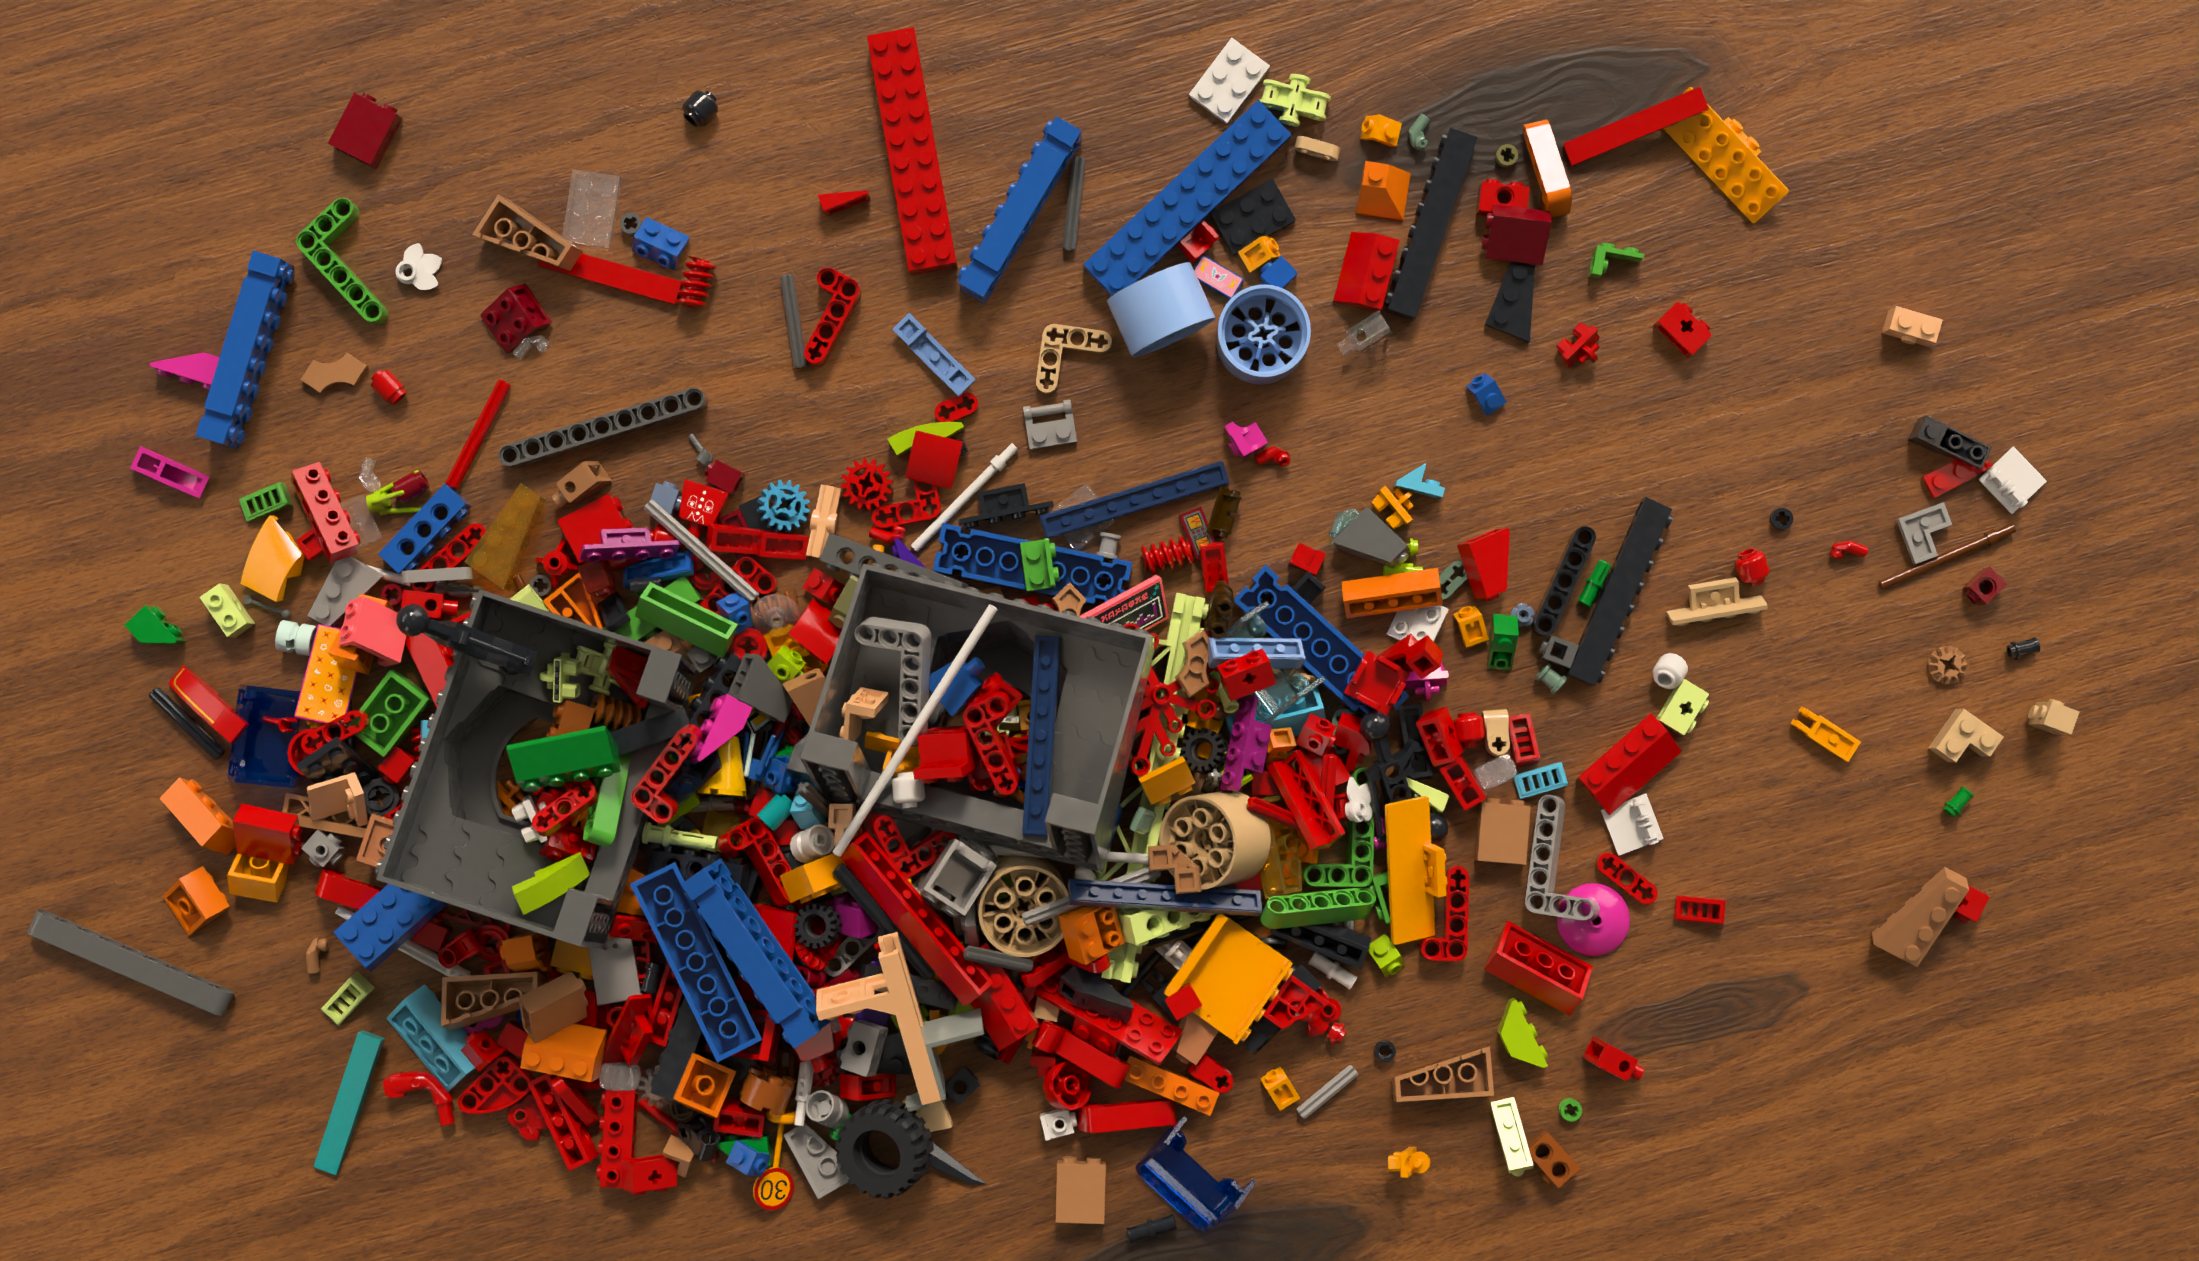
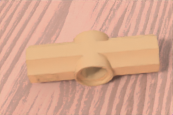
[806,484,842,558]

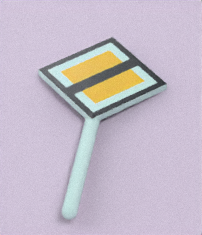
[744,711,772,777]

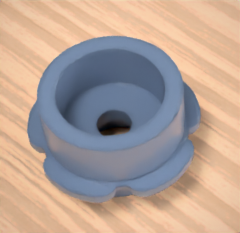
[1511,603,1535,627]

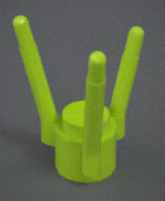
[366,470,422,516]

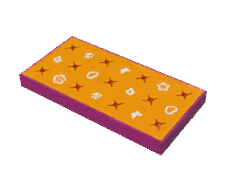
[294,624,358,727]

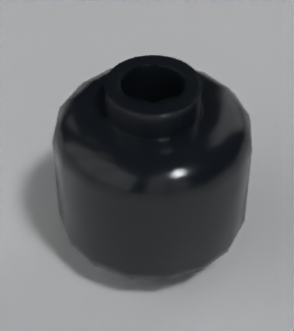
[682,90,718,127]

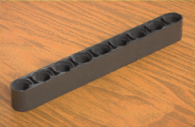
[498,388,708,468]
[27,909,234,1016]

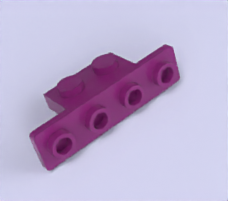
[579,527,680,562]
[1221,695,1272,791]

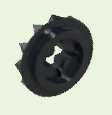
[362,778,399,816]

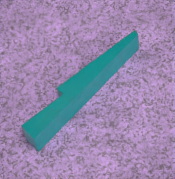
[313,1030,386,1175]

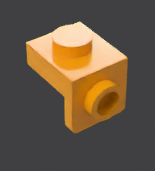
[1360,114,1402,147]

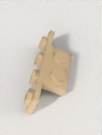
[1667,577,1767,626]

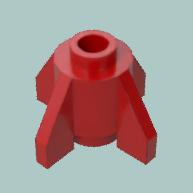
[535,540,585,588]

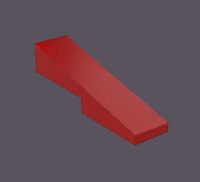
[706,523,809,560]

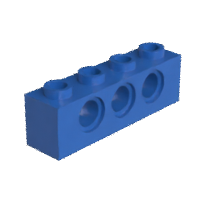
[378,484,471,574]

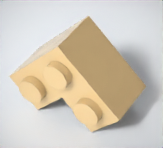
[1928,709,2004,762]

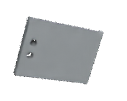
[588,938,642,1006]

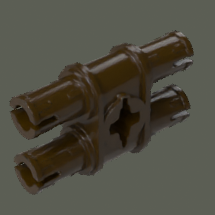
[1206,580,1235,638]

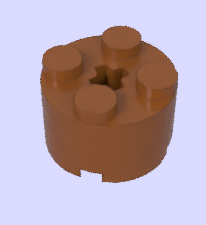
[739,1066,796,1115]

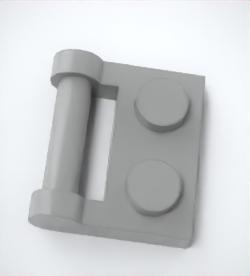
[1023,399,1077,450]

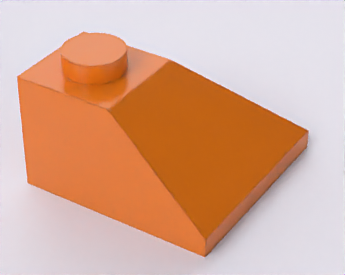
[1356,161,1411,221]

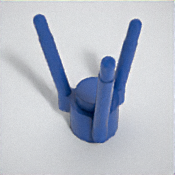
[742,730,785,782]

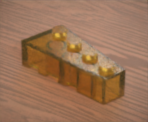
[464,483,546,591]
[1259,795,1302,899]

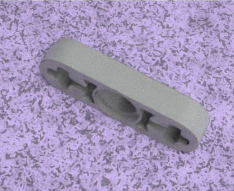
[402,567,473,583]

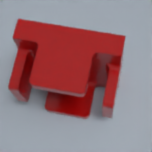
[1343,650,1410,716]

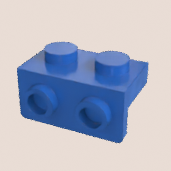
[632,217,690,270]

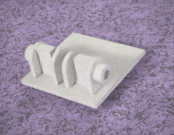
[1978,446,2047,514]
[1387,605,1449,642]
[1601,794,1664,856]

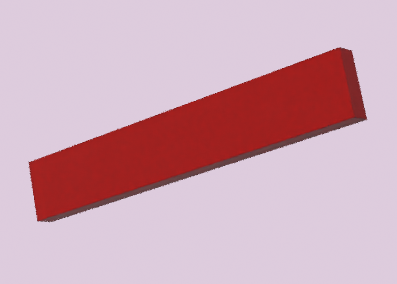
[1563,87,1709,166]
[537,253,682,305]

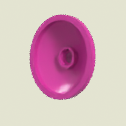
[1557,883,1630,956]

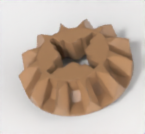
[1928,646,1968,684]

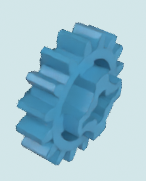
[757,480,810,533]

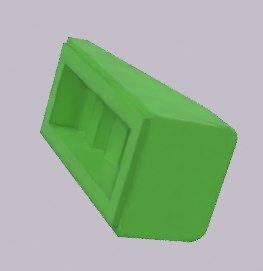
[239,482,293,522]

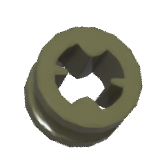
[1495,144,1518,168]

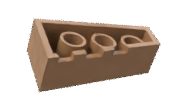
[472,195,583,271]
[1872,867,1969,967]
[441,972,546,1031]
[1392,1046,1494,1102]

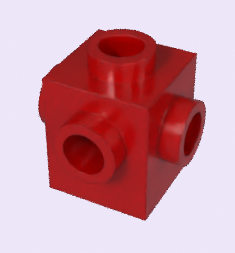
[1296,713,1337,757]

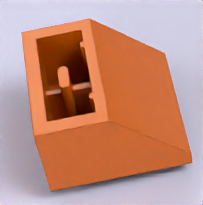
[1057,906,1125,965]

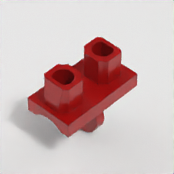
[1556,322,1600,368]

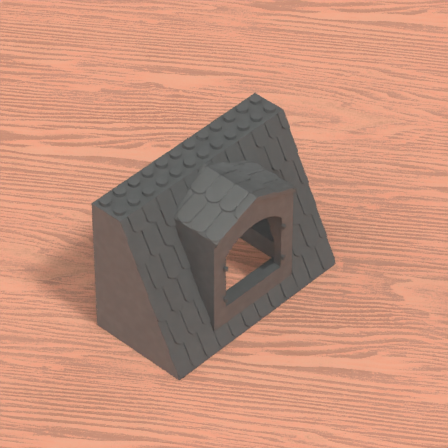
[800,563,1154,872]
[375,589,699,949]

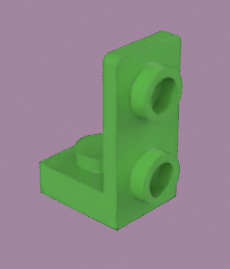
[1588,243,1644,279]
[1368,871,1390,924]

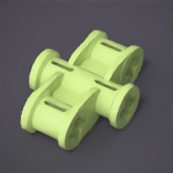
[1259,74,1331,127]
[575,642,622,696]

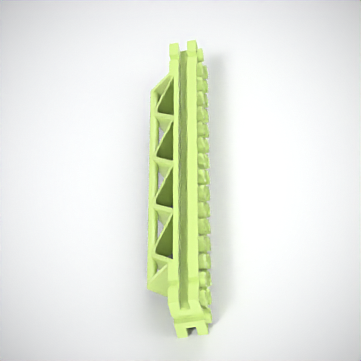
[1095,593,1209,983]

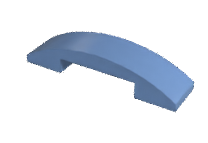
[892,313,976,397]

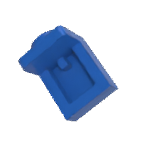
[1466,373,1507,416]
[726,1140,770,1177]

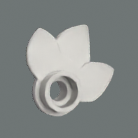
[396,243,442,290]
[1345,777,1373,822]

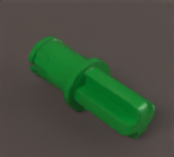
[1577,560,1611,608]

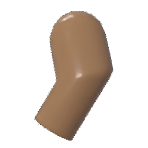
[305,937,329,973]

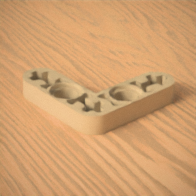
[1036,324,1112,394]

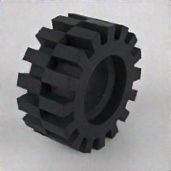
[1181,728,1228,774]
[794,903,842,948]

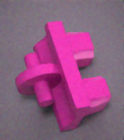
[1404,662,1449,701]

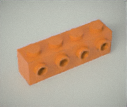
[1342,568,1443,619]

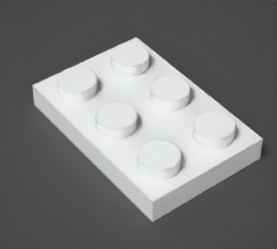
[1189,38,1270,125]

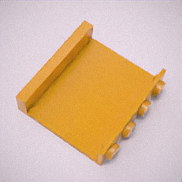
[1164,914,1293,1045]

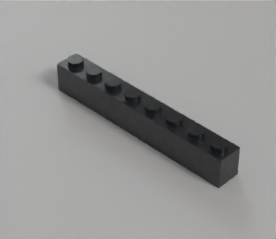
[1384,128,1478,321]
[1565,497,1673,686]

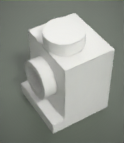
[1040,1109,1078,1140]

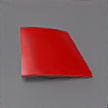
[1262,974,1329,1029]

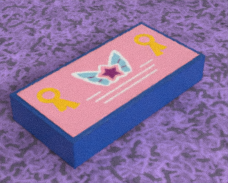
[1194,255,1244,299]

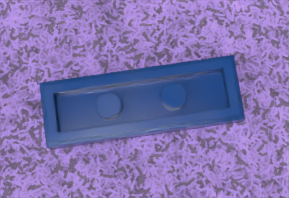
[623,550,694,590]

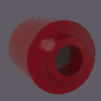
[391,471,430,503]

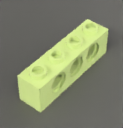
[1118,909,1213,946]

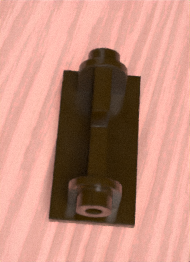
[1206,486,1242,539]

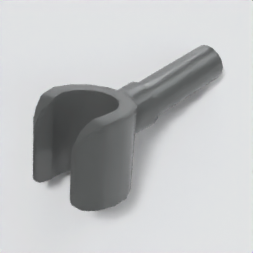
[688,434,713,466]

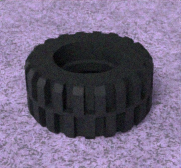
[836,1099,934,1199]

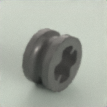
[620,213,643,236]
[530,575,553,597]

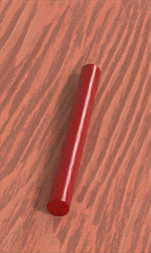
[637,1097,720,1164]

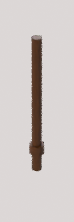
[1878,524,2016,590]

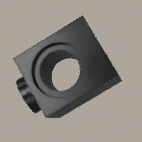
[945,1065,981,1105]

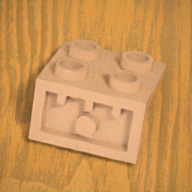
[839,687,889,741]
[307,772,368,827]

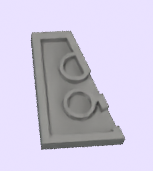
[307,556,385,627]
[783,1122,849,1199]

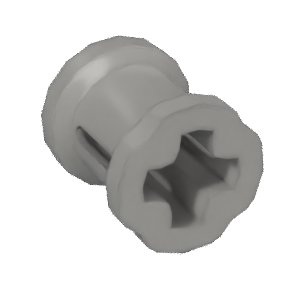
[1096,532,1121,560]

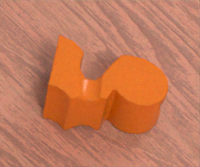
[1265,727,1297,769]

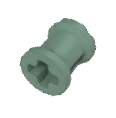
[1534,662,1567,694]

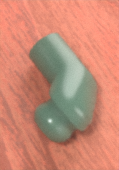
[1408,114,1430,150]

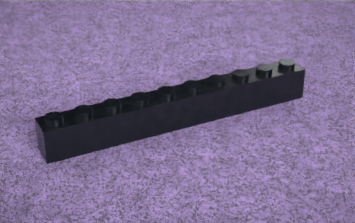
[650,866,763,1103]

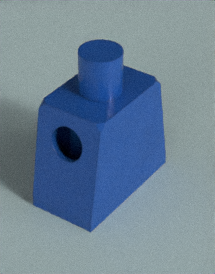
[929,657,985,716]

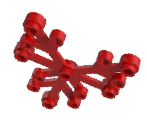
[1123,623,1219,776]

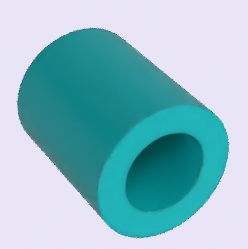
[757,794,792,832]

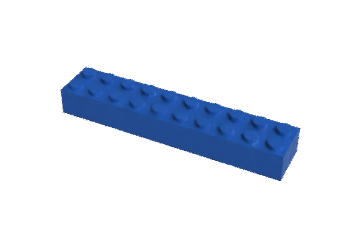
[1083,100,1291,297]

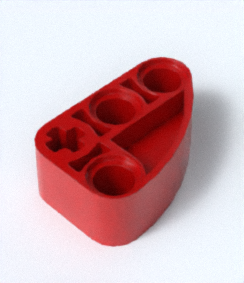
[458,1054,535,1114]

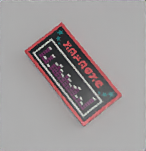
[1079,575,1169,630]

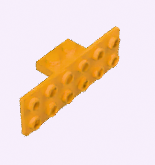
[1664,87,1789,223]
[1385,796,1447,945]

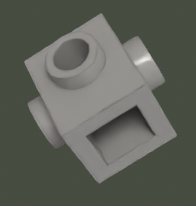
[301,830,345,867]

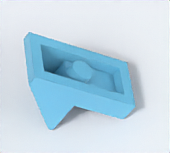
[1394,463,1445,499]

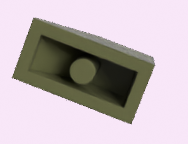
[828,575,859,628]

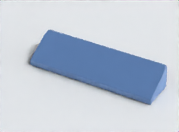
[1208,638,1305,669]

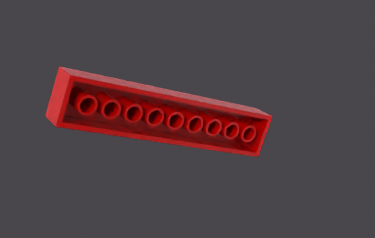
[867,27,958,276]

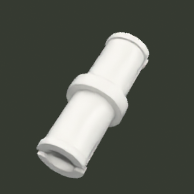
[1308,952,1357,990]

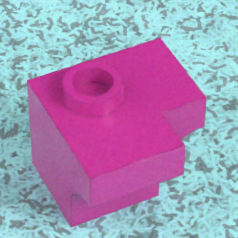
[1224,422,1268,459]

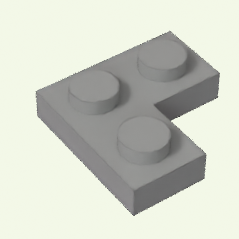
[1896,502,1952,564]

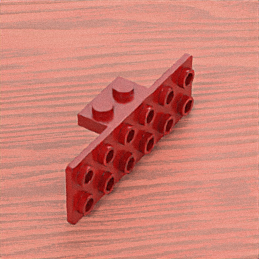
[1034,965,1183,1065]

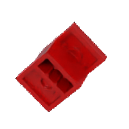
[913,726,976,783]

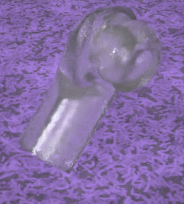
[359,457,381,492]

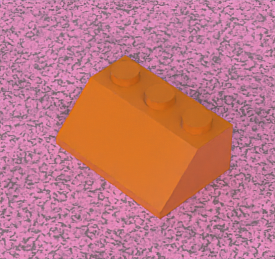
[520,1023,608,1082]

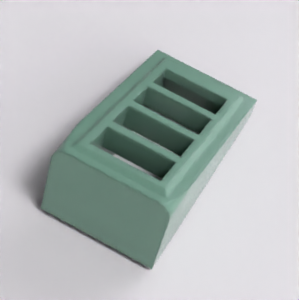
[1129,806,1156,835]

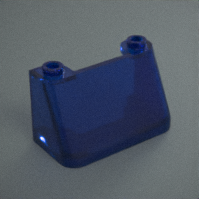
[227,684,301,788]

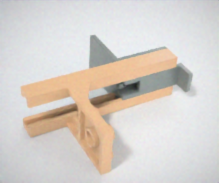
[816,932,984,1112]

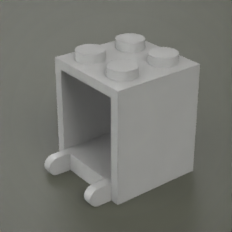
[917,839,996,918]

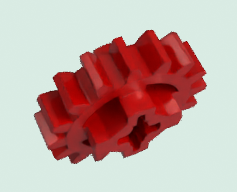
[841,458,894,511]

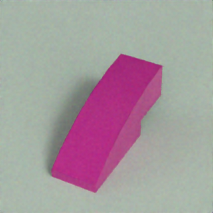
[130,446,210,498]

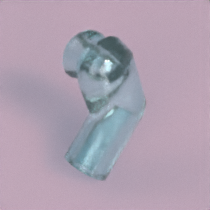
[1329,509,1359,539]

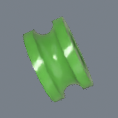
[1558,1098,1582,1122]

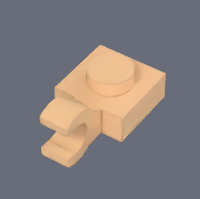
[828,804,856,847]

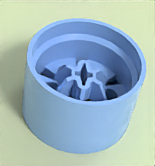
[1107,262,1216,357]
[1216,285,1311,385]

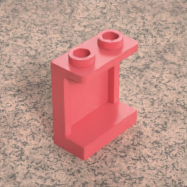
[339,596,406,667]

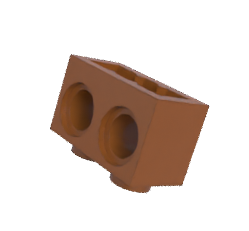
[1528,1129,1580,1188]

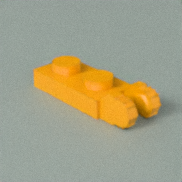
[1790,706,1861,762]

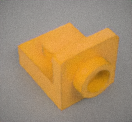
[1238,236,1280,272]
[1453,606,1489,648]
[1261,1067,1300,1111]

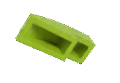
[887,422,965,457]
[512,852,590,915]

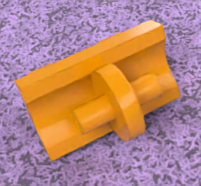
[1371,486,1414,530]
[1388,1147,1430,1178]

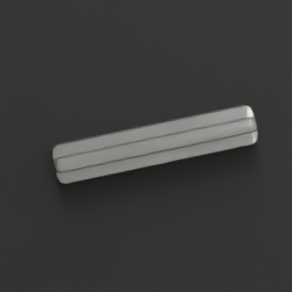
[1297,1065,1358,1119]

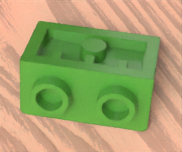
[1020,538,1060,591]

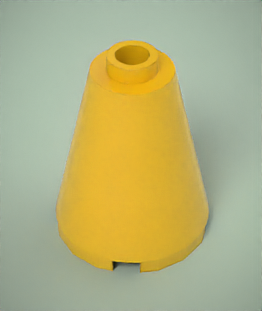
[697,736,746,796]

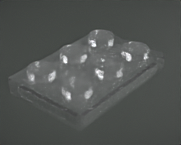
[562,169,622,248]

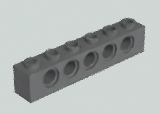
[820,533,968,589]

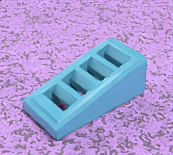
[1513,762,1568,799]

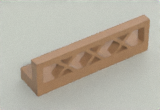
[282,793,367,838]

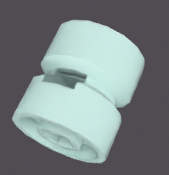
[275,620,318,656]

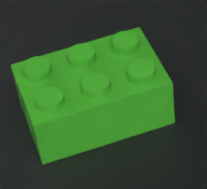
[347,670,434,757]

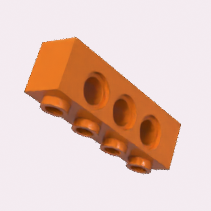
[1124,1052,1220,1116]

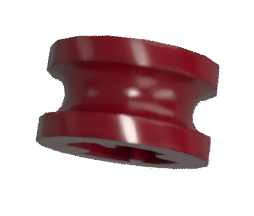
[381,584,404,606]

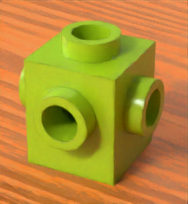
[767,644,806,685]

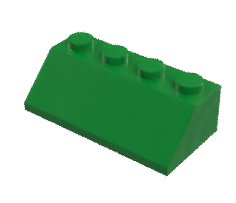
[506,726,621,792]

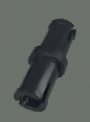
[1126,1213,1177,1243]

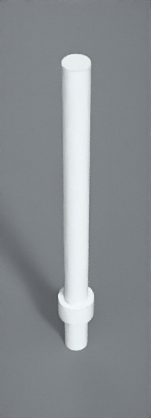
[911,443,1019,552]

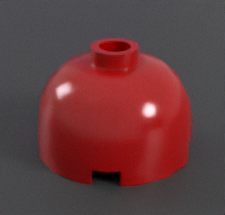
[1042,1061,1092,1111]

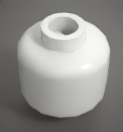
[1652,653,1688,689]
[892,772,925,808]

